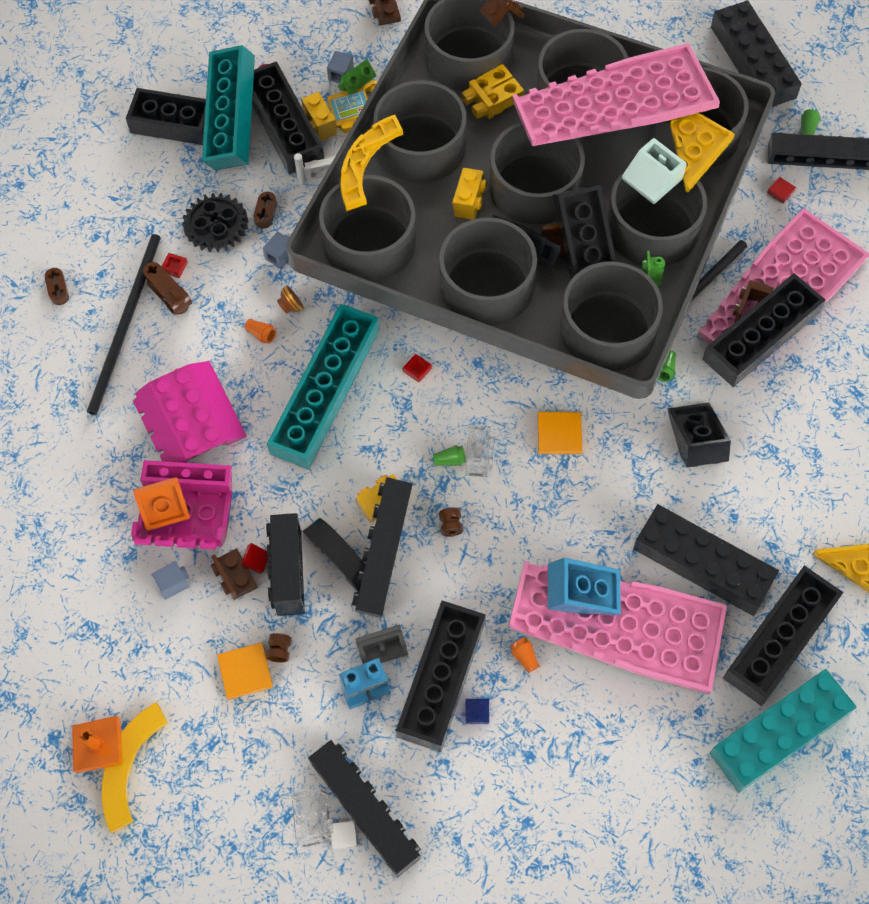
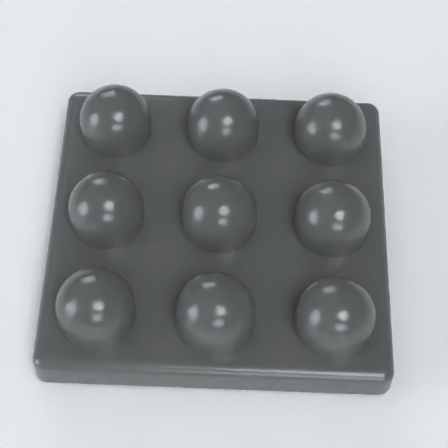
[286,0,775,399]

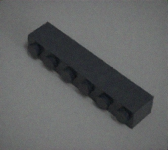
[768,132,869,170]
[352,477,413,618]
[308,740,421,878]

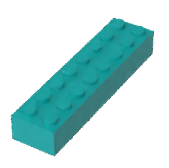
[267,303,380,470]

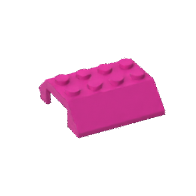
[132,361,247,463]
[131,460,232,550]

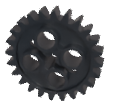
[182,193,249,252]

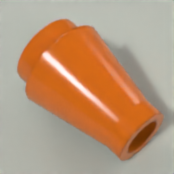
[245,319,276,344]
[510,637,540,673]

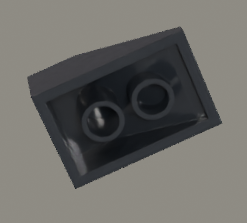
[668,403,731,468]

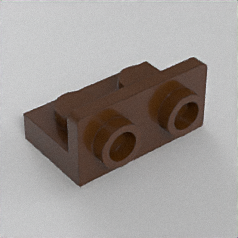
[369,0,401,26]
[210,548,258,600]

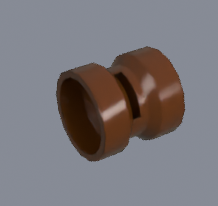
[438,507,463,537]
[266,633,292,663]

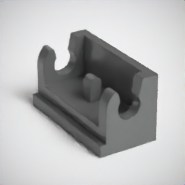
[355,624,408,664]

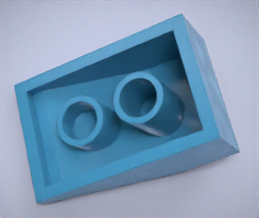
[548,558,621,615]

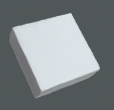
[330,821,357,850]

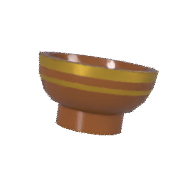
[277,285,304,313]

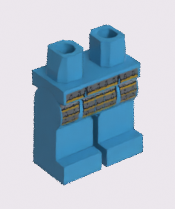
[339,658,391,710]

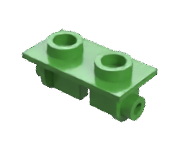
[338,59,377,95]
[642,251,665,287]

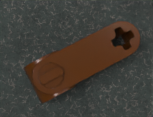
[143,262,192,315]

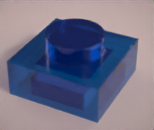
[466,699,489,724]

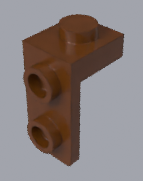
[480,0,525,26]
[732,280,774,323]

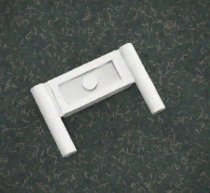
[294,153,335,184]

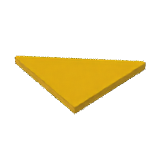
[668,113,735,192]
[813,544,869,593]

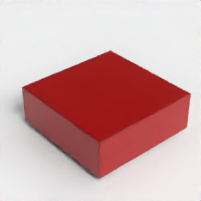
[767,177,796,204]
[161,253,188,278]
[402,354,432,383]
[241,543,268,574]

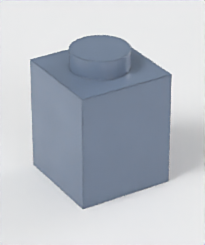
[327,51,354,83]
[262,231,290,269]
[151,561,190,600]

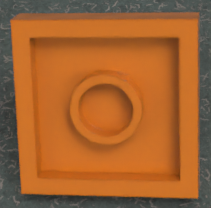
[133,477,190,531]
[72,716,122,774]

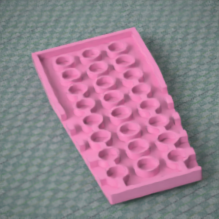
[513,43,720,146]
[698,208,869,344]
[509,561,727,694]

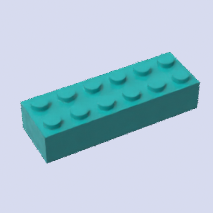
[202,45,255,170]
[709,669,857,793]

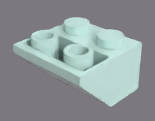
[622,138,687,204]

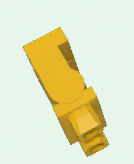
[461,64,524,119]

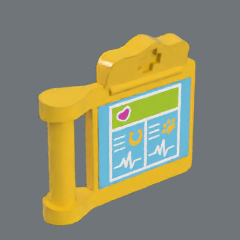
[327,80,378,133]

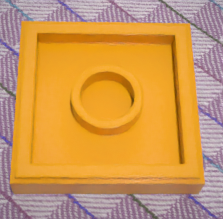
[537,412,582,454]
[217,642,273,700]

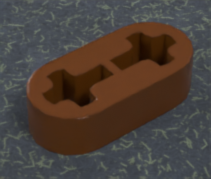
[254,192,277,229]
[45,268,69,305]

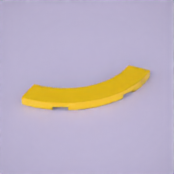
[341,114,403,211]
[101,702,168,833]

